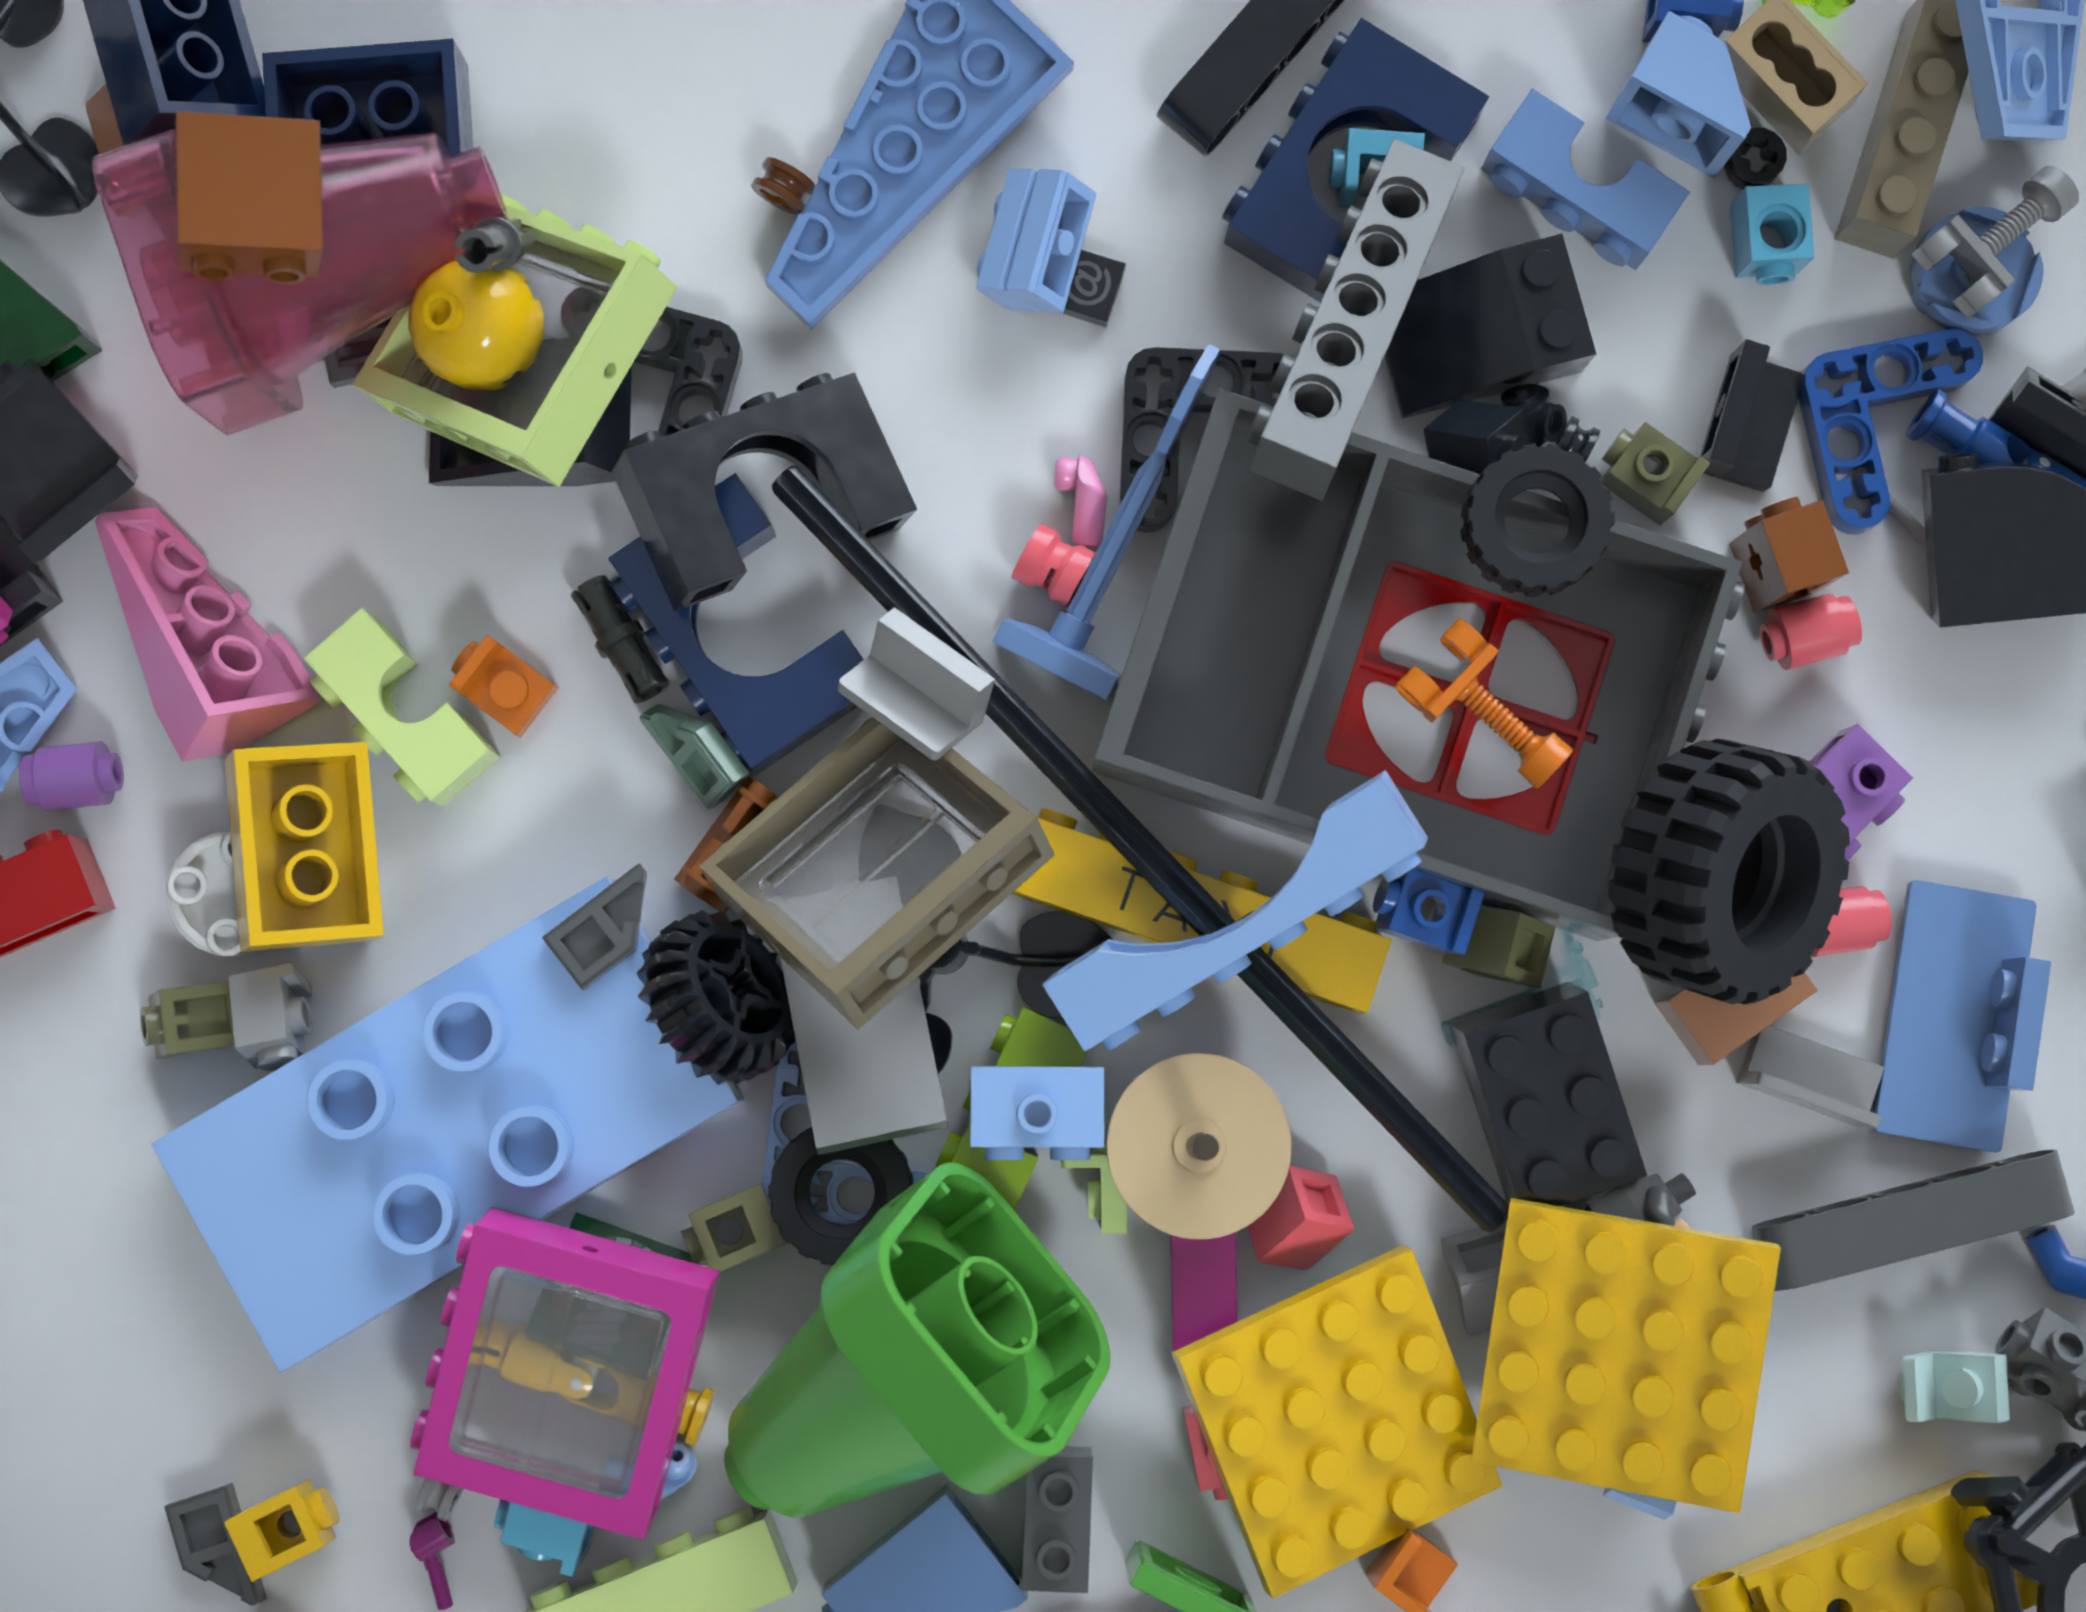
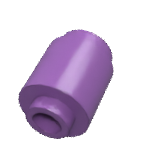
[19,741,124,811]

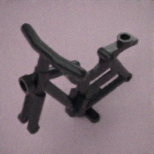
[1951,1442,2086,1612]

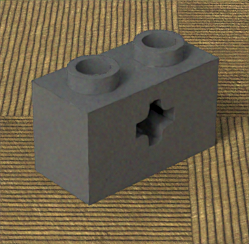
[1022,1446,1093,1593]

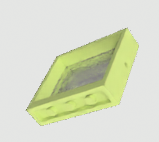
[352,191,678,487]

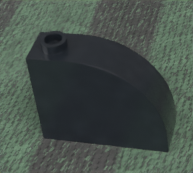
[1921,453,2086,628]

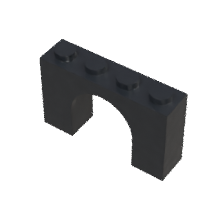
[612,372,917,612]

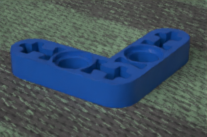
[1798,329,1983,535]

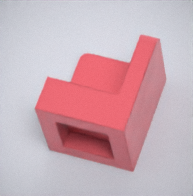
[1247,1165,1354,1270]

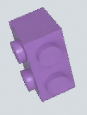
[1810,724,1913,861]

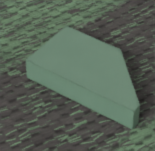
[639,704,749,810]

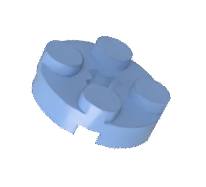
[1911,206,2043,335]

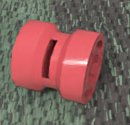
[1011,523,1096,609]

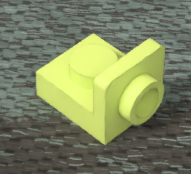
[1061,1140,1127,1234]

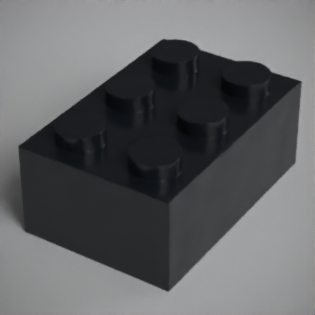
[1448,982,1648,1206]

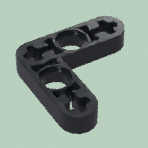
[562,287,743,437]
[1119,347,1284,533]

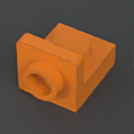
[449,635,558,738]

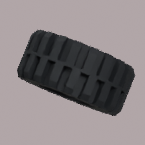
[1608,738,1850,1005]

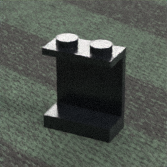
[0,358,138,566]

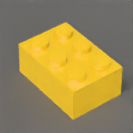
[224,742,384,952]

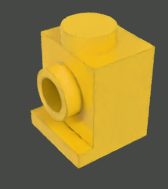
[224,1479,339,1582]

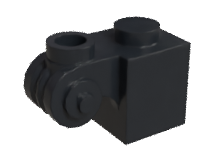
[1423,384,1567,474]

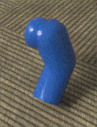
[2025,1225,2086,1300]

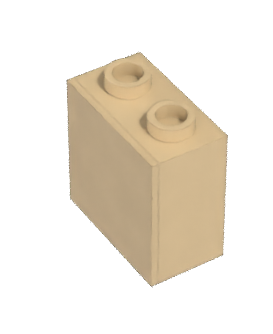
[1725,0,1868,155]

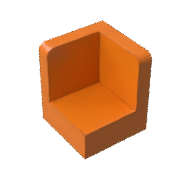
[1365,1528,1458,1612]

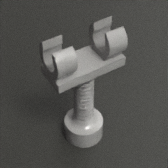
[1911,166,2079,319]

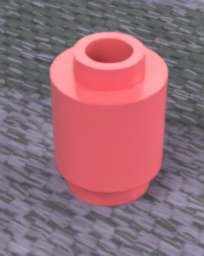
[1760,594,1862,670]
[1811,886,1892,957]

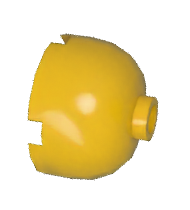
[408,259,544,391]

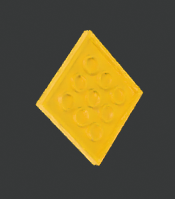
[1471,1198,1781,1513]
[1171,1245,1502,1599]

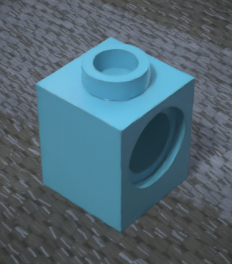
[1730,183,1815,285]

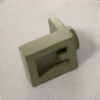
[140,981,235,1059]

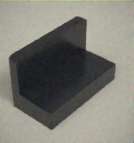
[1700,339,1802,492]
[1988,366,2086,479]

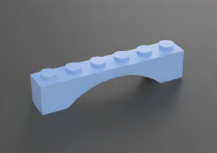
[1042,770,1428,1052]

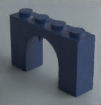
[1222,18,1490,315]
[608,473,864,775]

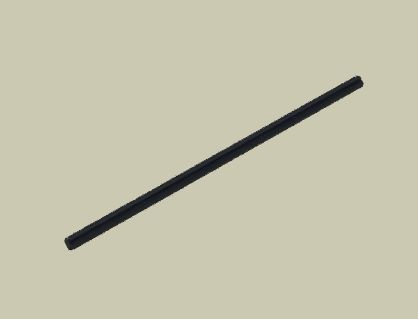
[771,465,1509,1233]

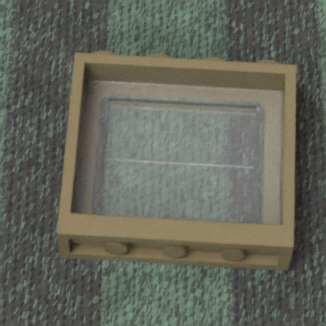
[699,717,1055,1030]

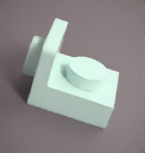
[1898,1350,2010,1423]

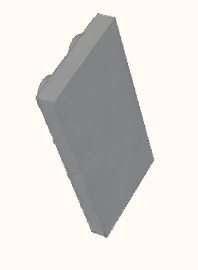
[772,877,949,1155]

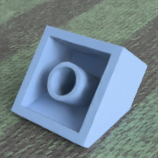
[1606,11,1751,178]

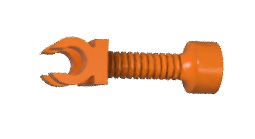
[1395,618,1574,789]

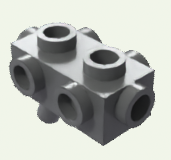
[1995,1307,2086,1432]

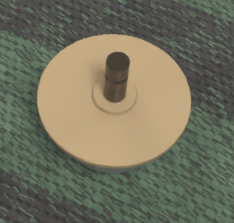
[1107,1053,1292,1239]

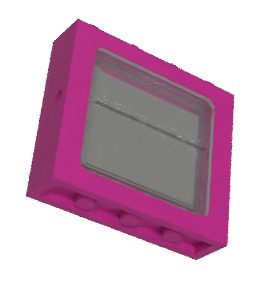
[410,1207,720,1540]

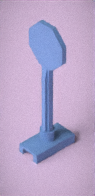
[992,344,1221,700]

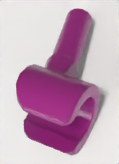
[409,1512,455,1610]

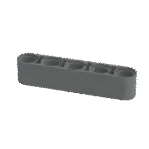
[1752,1149,2075,1291]

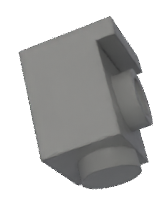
[228,962,312,1071]

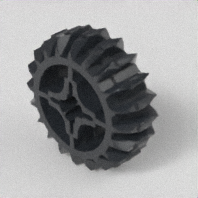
[636,910,796,1085]

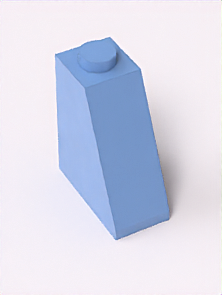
[821,1484,1028,1612]

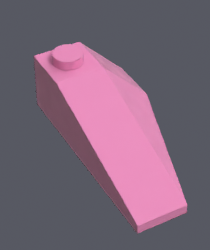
[95,507,321,762]

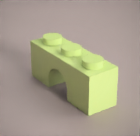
[304,607,501,807]

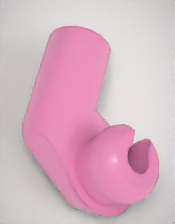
[1054,455,1107,546]

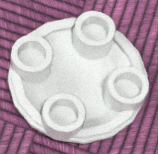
[166,831,260,957]

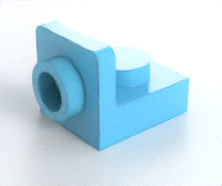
[1329,128,1425,208]

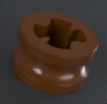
[751,157,815,215]

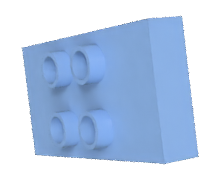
[151,876,745,1372]

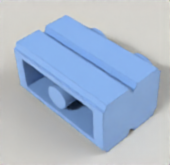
[976,168,1097,314]

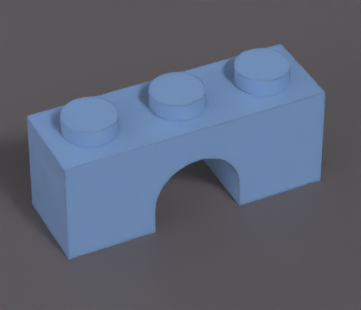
[1481,88,1690,270]

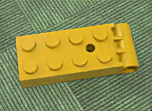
[1690,1470,2038,1612]

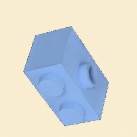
[970,1066,1104,1160]

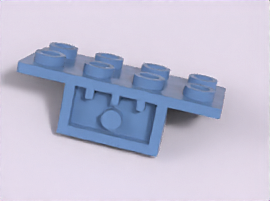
[1872,880,2051,1153]

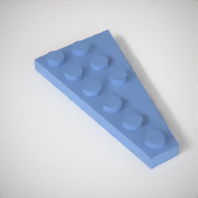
[765,0,1074,330]

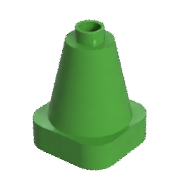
[724,1163,1110,1518]

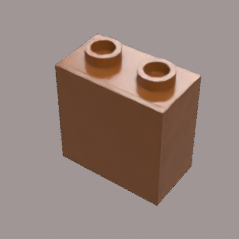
[175,111,323,284]

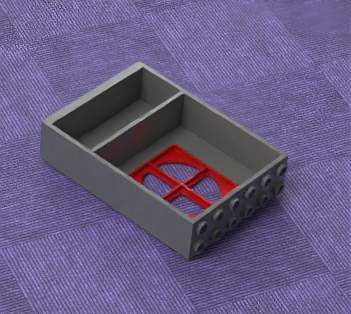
[1091,388,1745,941]

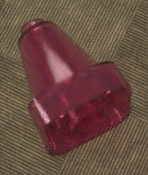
[93,129,509,436]

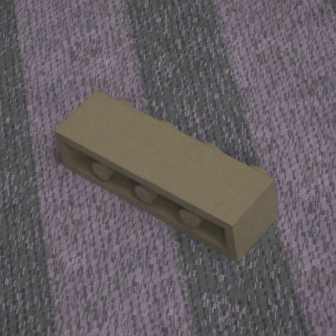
[1834,0,1969,259]

